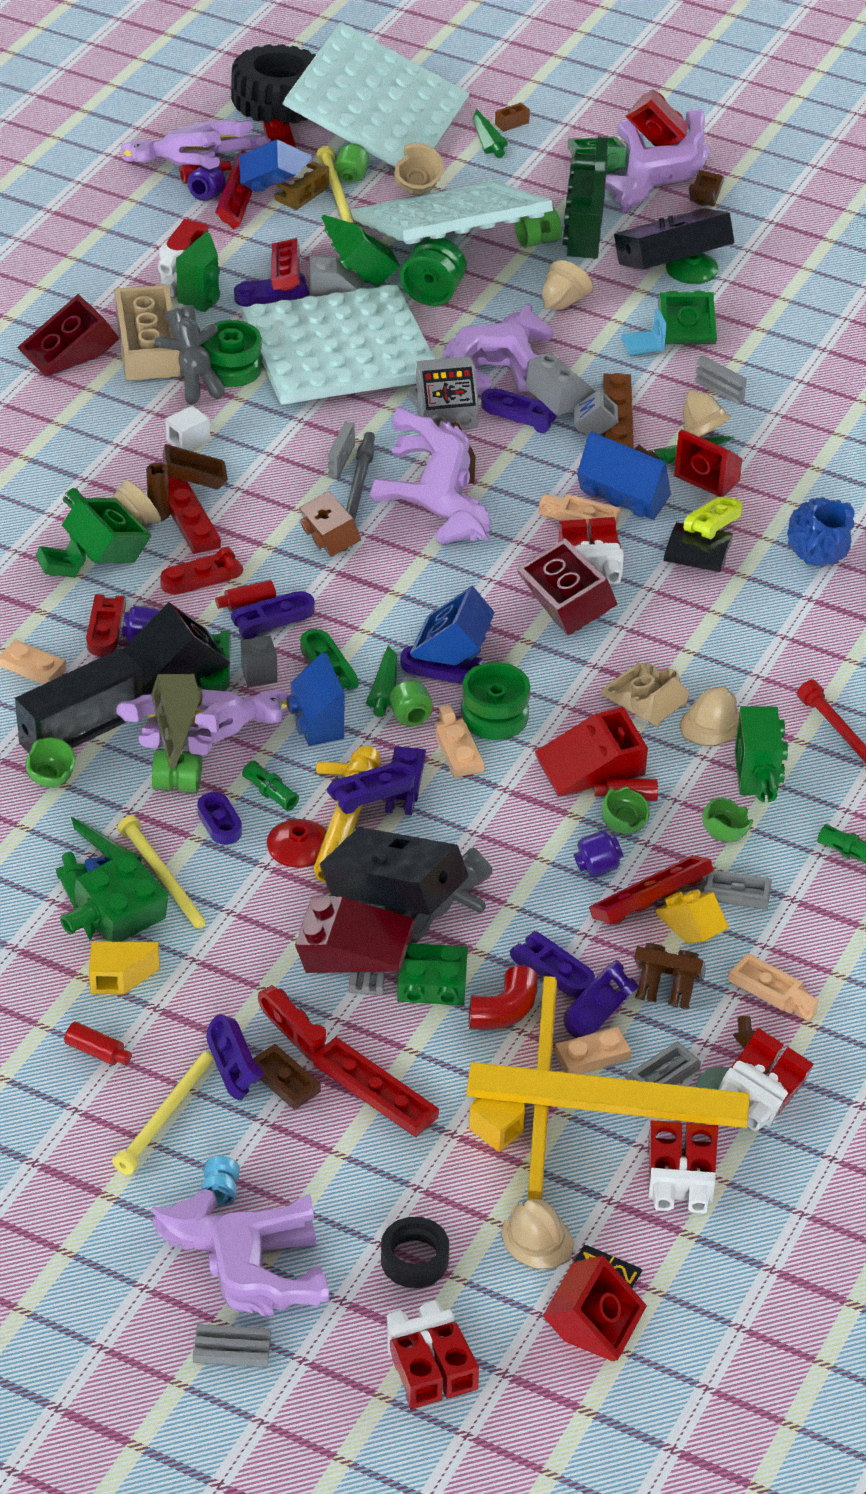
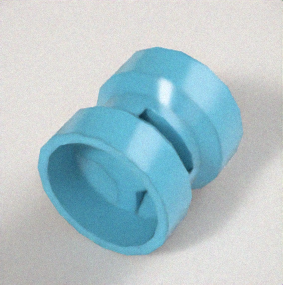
[201,1156,240,1206]

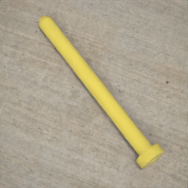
[316,146,354,224]
[117,815,205,929]
[112,1051,213,1175]

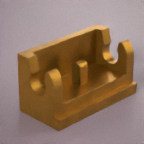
[275,161,329,210]

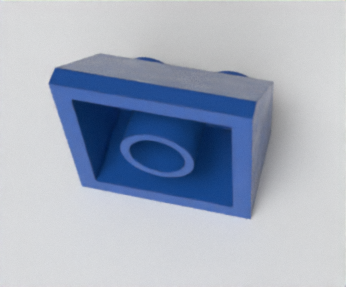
[239,139,312,192]
[287,653,345,746]

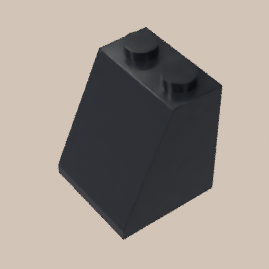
[123,602,231,695]

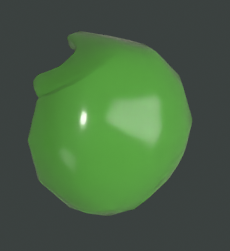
[25,737,76,788]
[601,786,650,834]
[702,797,754,843]

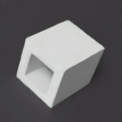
[165,405,211,451]

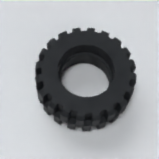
[231,44,316,124]

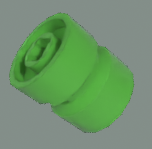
[515,208,562,248]
[152,749,202,794]

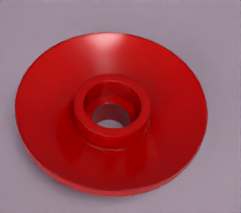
[267,819,327,868]

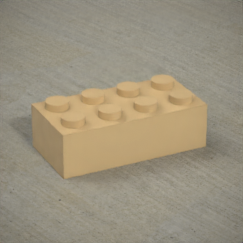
[114,285,181,381]

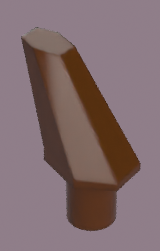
[733,1016,755,1048]

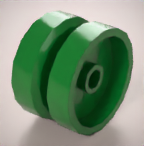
[400,237,467,306]
[201,320,262,387]
[461,662,531,740]

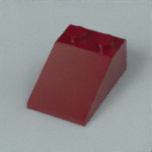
[17,294,120,377]
[516,538,618,636]
[295,897,415,973]

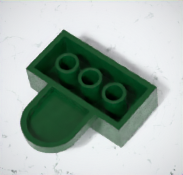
[562,136,608,259]

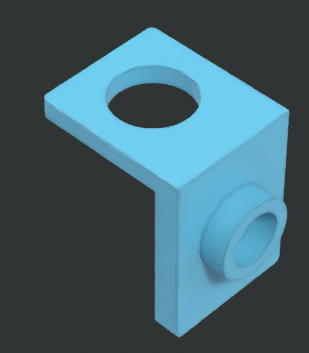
[622,309,667,355]

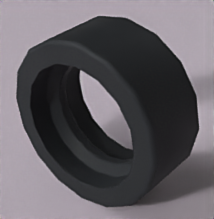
[381,1217,449,1288]

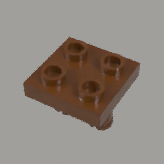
[634,943,706,1010]

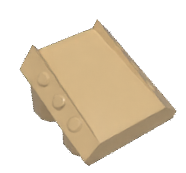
[601,662,689,728]

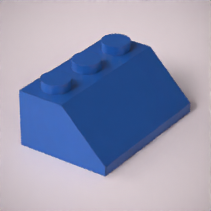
[577,431,671,520]
[410,585,495,666]

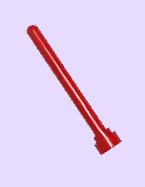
[797,679,866,763]

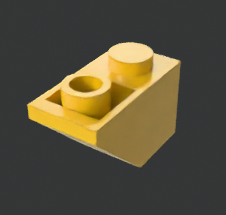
[655,890,729,943]
[89,941,160,994]
[469,1098,525,1152]

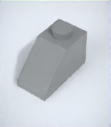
[310,256,363,297]

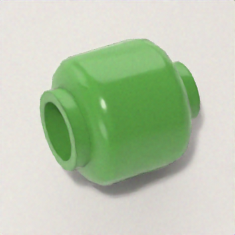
[334,144,370,182]
[389,681,433,726]

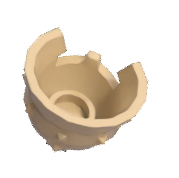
[394,143,444,195]

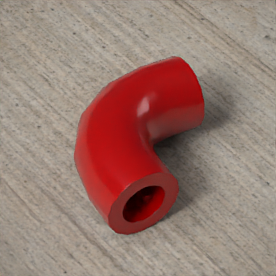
[468,966,537,1030]

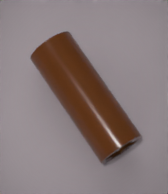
[146,463,170,521]

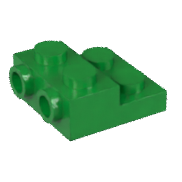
[568,137,626,172]
[658,290,717,344]
[397,943,468,1005]

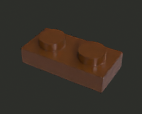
[253,1044,321,1110]

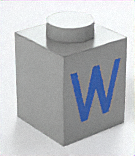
[574,389,618,436]

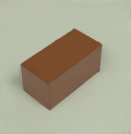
[495,102,530,132]

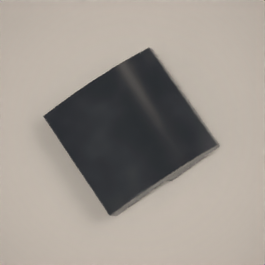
[663,522,733,572]

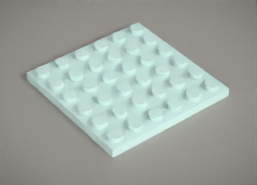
[282,22,469,167]
[351,181,553,244]
[242,285,435,404]

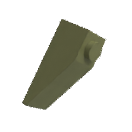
[151,674,203,768]

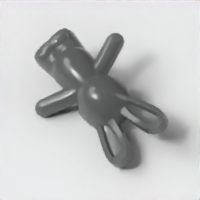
[154,305,224,405]
[385,848,493,941]

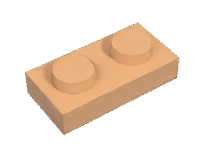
[0,640,67,684]
[554,1026,632,1074]

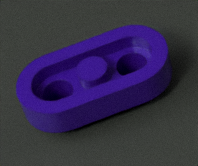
[197,792,242,845]

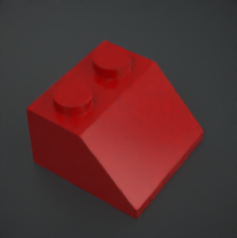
[625,89,689,146]
[674,429,742,497]
[542,1255,647,1361]

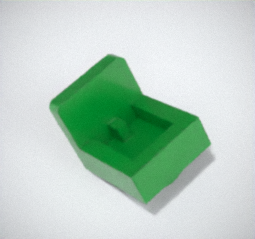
[35,540,86,578]

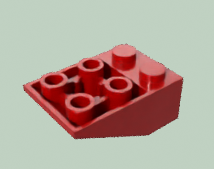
[535,707,648,796]

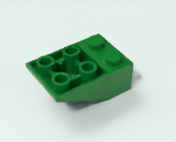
[321,215,400,287]

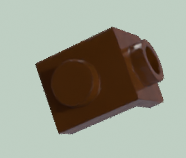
[689,170,724,207]

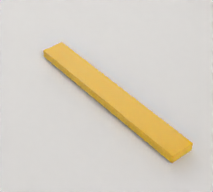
[528,976,557,1200]
[466,1062,750,1128]

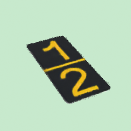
[574,1245,642,1288]

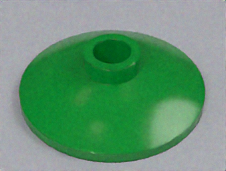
[666,253,718,284]

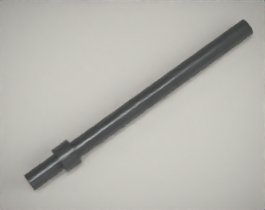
[343,432,375,551]

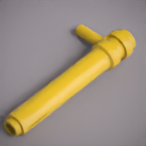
[313,745,381,882]

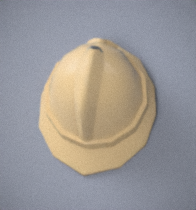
[542,260,593,310]
[683,389,731,437]
[111,479,161,527]
[680,686,739,746]
[501,1198,574,1269]

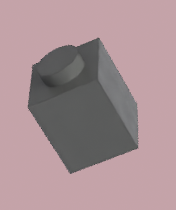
[241,635,277,687]

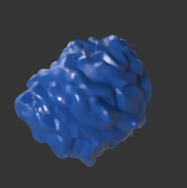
[787,497,855,567]

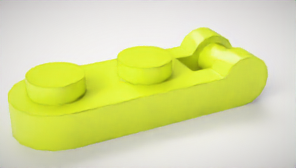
[683,497,743,539]

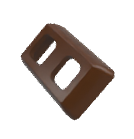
[163,444,228,490]

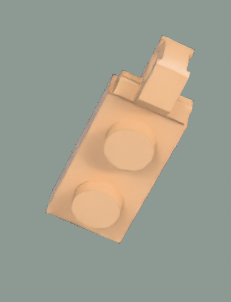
[539,494,621,528]
[435,704,484,778]
[728,953,819,1021]

